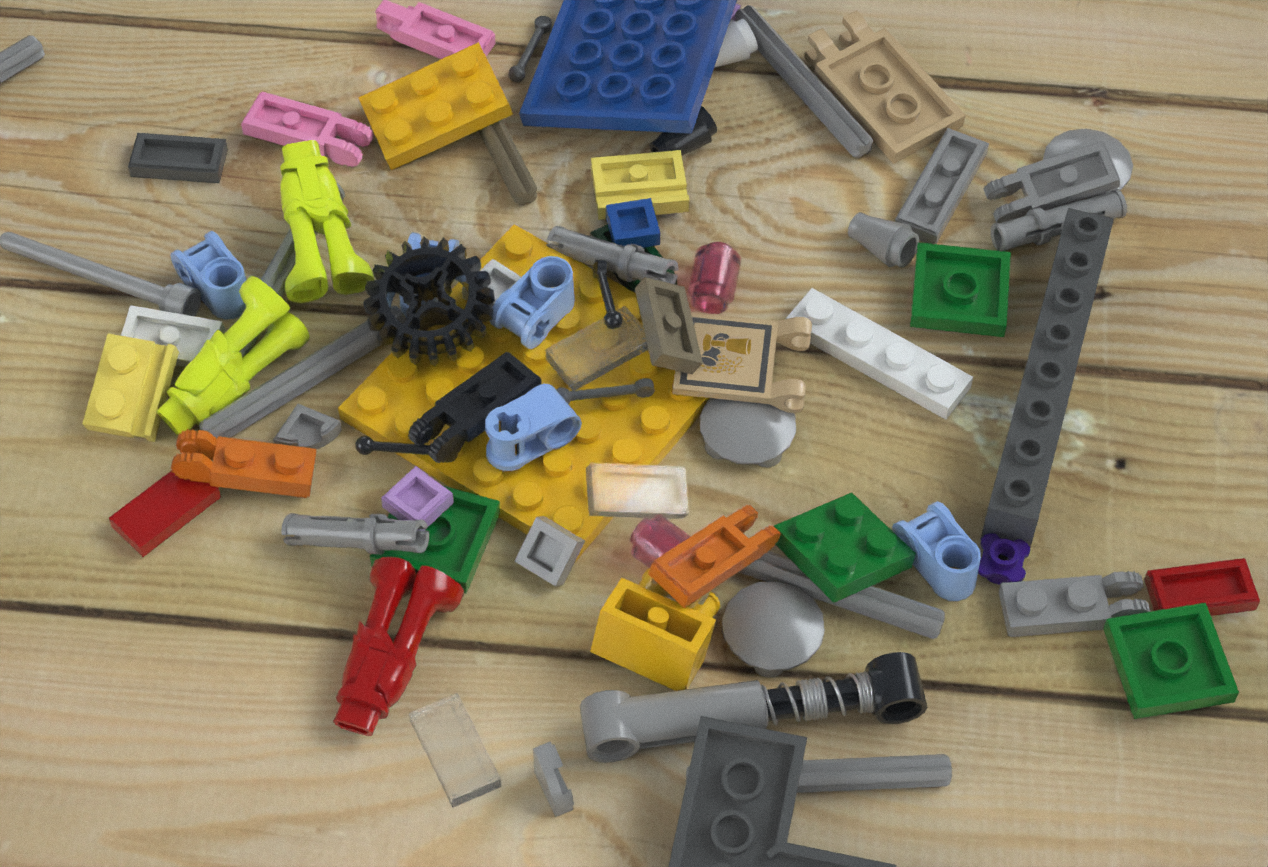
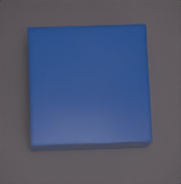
[606,198,661,248]

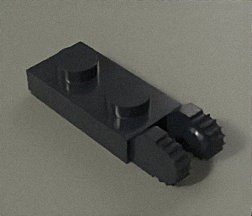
[408,352,542,464]

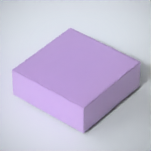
[381,466,454,531]

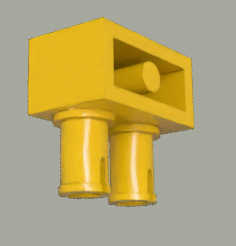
[590,568,720,691]

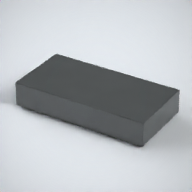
[128,133,228,183]

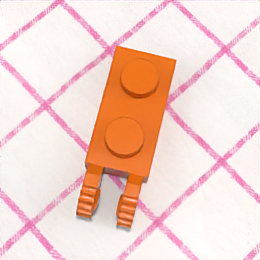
[171,429,317,498]
[648,505,781,608]

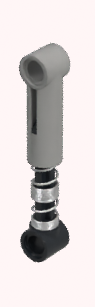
[580,652,928,763]

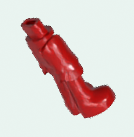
[333,557,464,736]

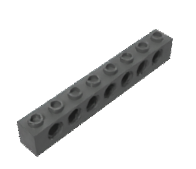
[980,208,1114,548]

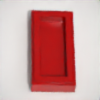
[109,470,221,557]
[1144,558,1260,616]

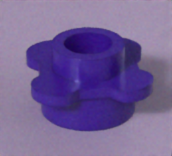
[978,533,1030,585]

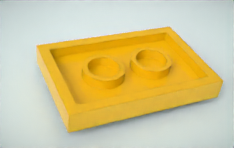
[358,42,513,171]

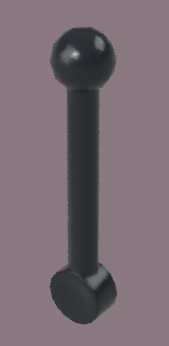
[593,260,623,329]
[355,436,458,463]

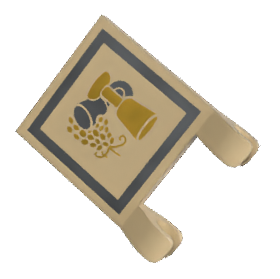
[672,312,812,413]

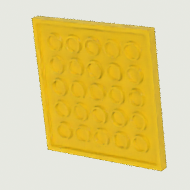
[338,224,710,562]

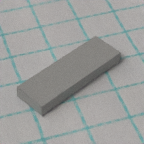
[895,128,989,244]

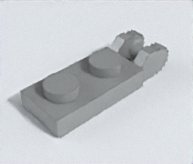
[983,141,1120,223]
[999,571,1150,637]

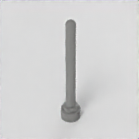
[0,232,201,316]

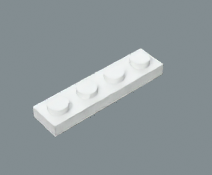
[786,288,973,420]

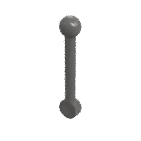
[508,16,552,82]
[556,378,655,404]

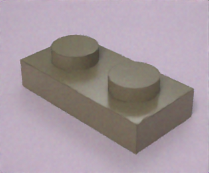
[635,277,703,374]

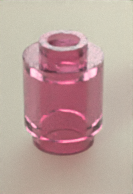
[688,242,741,314]
[630,515,691,568]

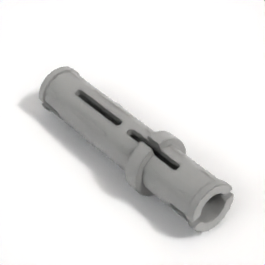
[991,189,1127,252]
[546,226,679,284]
[281,513,430,555]

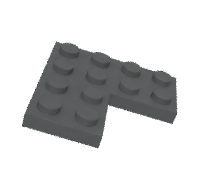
[668,716,897,867]

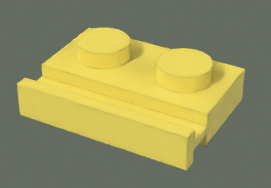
[591,150,689,220]
[82,333,179,442]

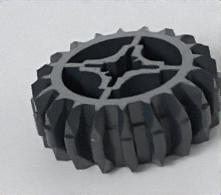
[363,236,495,366]

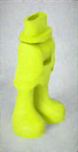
[280,140,374,303]
[156,276,310,435]

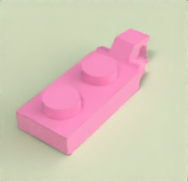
[375,0,495,59]

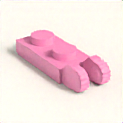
[241,92,374,167]

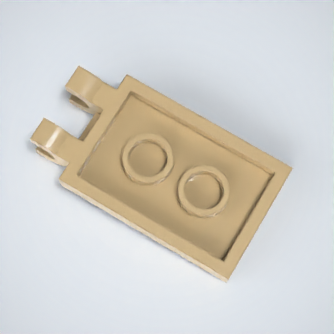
[804,10,966,164]

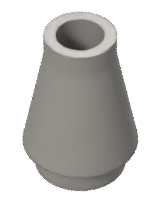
[848,212,919,268]

